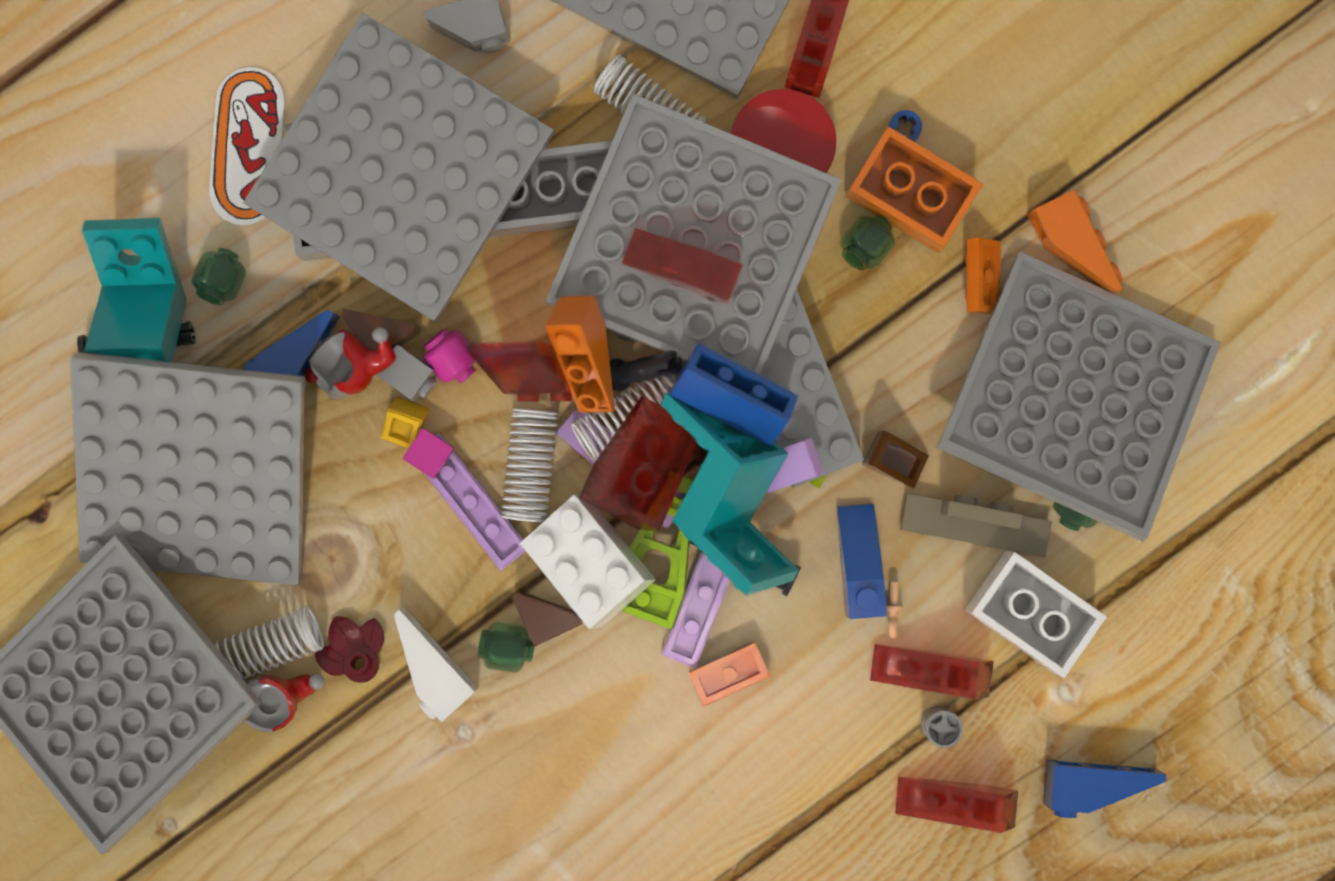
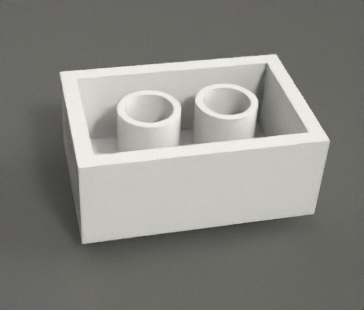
[520,494,656,629]
[964,550,1107,678]

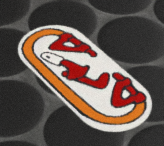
[209,67,285,225]

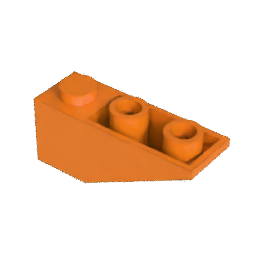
[1027,190,1123,294]
[545,295,615,412]

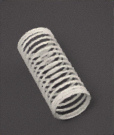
[593,54,707,123]
[571,375,676,463]
[501,408,559,522]
[215,606,324,680]

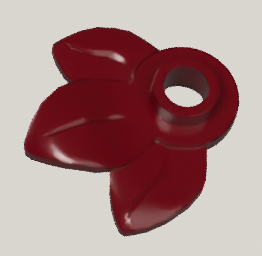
[315,616,385,683]

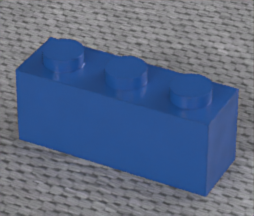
[670,343,799,447]

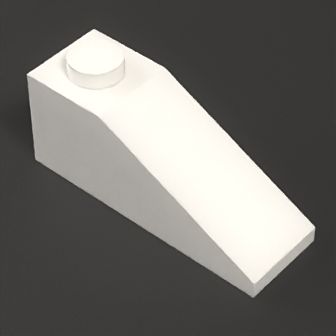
[394,607,478,722]

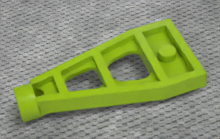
[621,472,694,629]

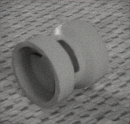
[921,706,963,748]

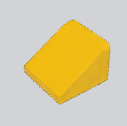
[380,397,429,448]

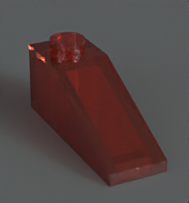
[784,0,849,98]
[622,228,743,305]
[870,644,994,699]
[895,776,1018,833]

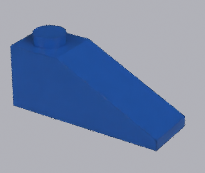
[242,309,340,377]
[837,504,887,619]
[1043,760,1166,818]

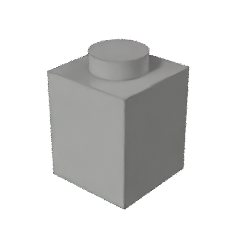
[376,344,437,402]

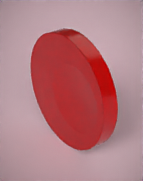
[731,89,836,173]

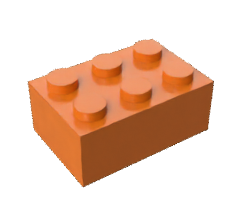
[845,126,983,253]

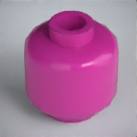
[423,328,478,383]

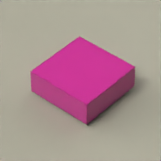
[402,428,455,479]

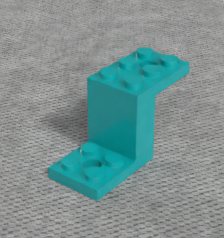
[81,218,187,363]
[660,392,799,596]

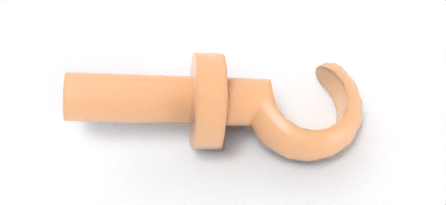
[886,581,903,639]

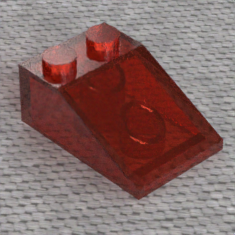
[467,342,572,402]
[579,397,697,531]

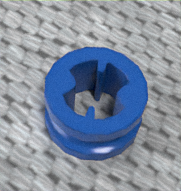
[888,110,922,142]

